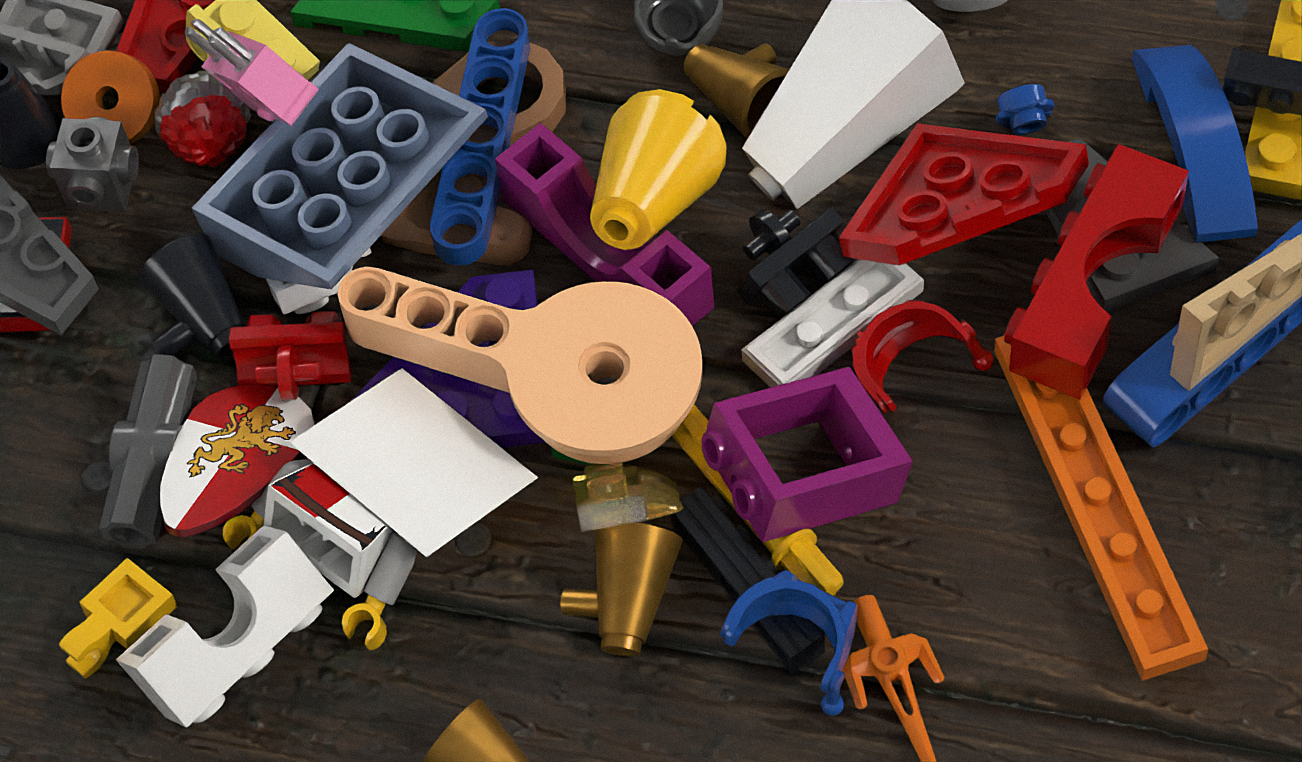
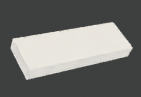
[741,259,924,388]

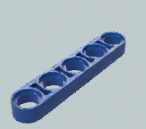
[430,8,530,266]

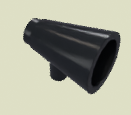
[0,58,62,169]
[138,233,245,359]

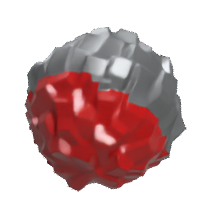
[155,71,251,167]

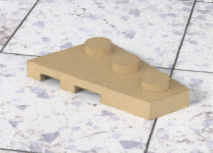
[1170,233,1302,391]

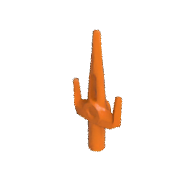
[842,595,945,762]

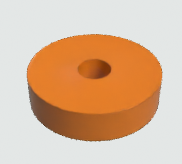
[61,50,160,144]

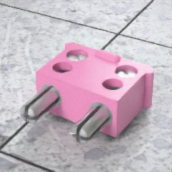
[185,19,318,126]

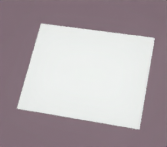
[289,368,538,557]

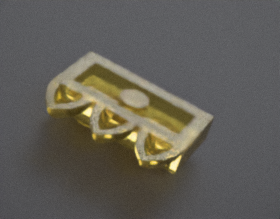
[572,462,683,532]

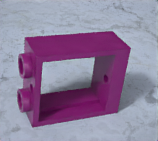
[702,367,913,543]

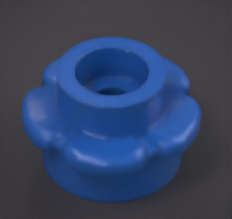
[996,84,1055,135]

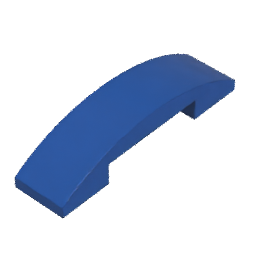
[1132,45,1258,243]

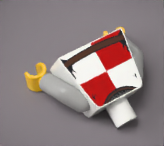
[223,459,417,650]

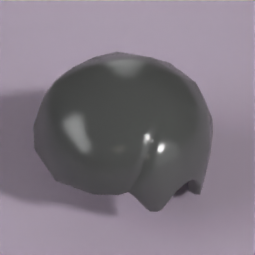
[634,0,723,56]

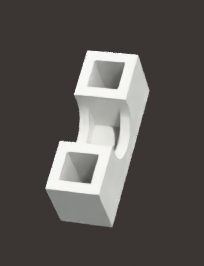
[116,526,334,728]

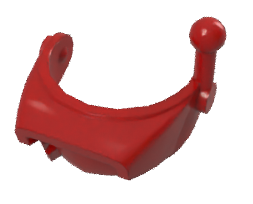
[851,300,994,414]

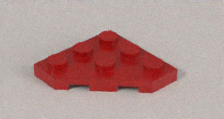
[839,123,1089,265]

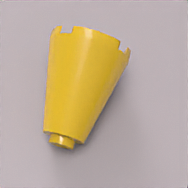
[590,89,727,250]

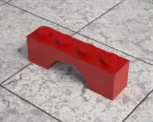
[1004,144,1189,400]

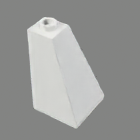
[742,0,965,209]

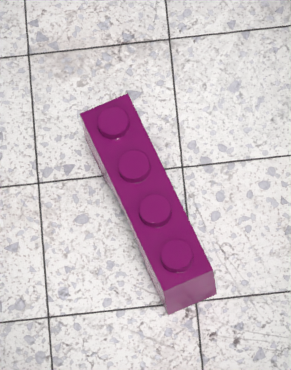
[495,123,714,326]

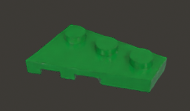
[290,0,500,52]

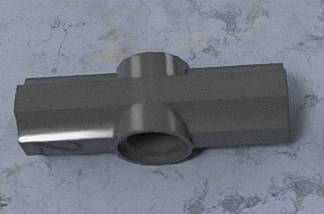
[99,354,197,549]

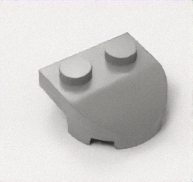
[0,0,125,95]

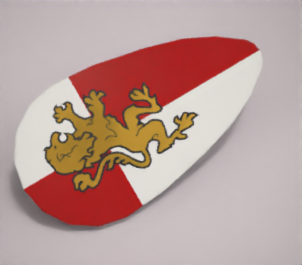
[160,384,315,537]

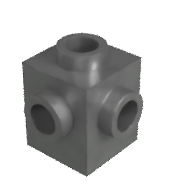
[46,117,139,212]

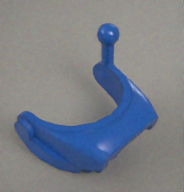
[720,570,858,716]

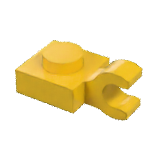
[59,558,177,679]

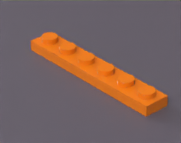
[994,336,1208,681]

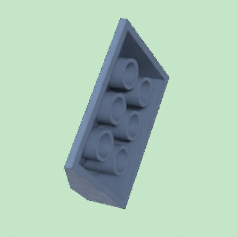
[191,43,488,290]

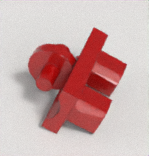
[229,311,352,401]

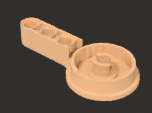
[337,267,703,464]

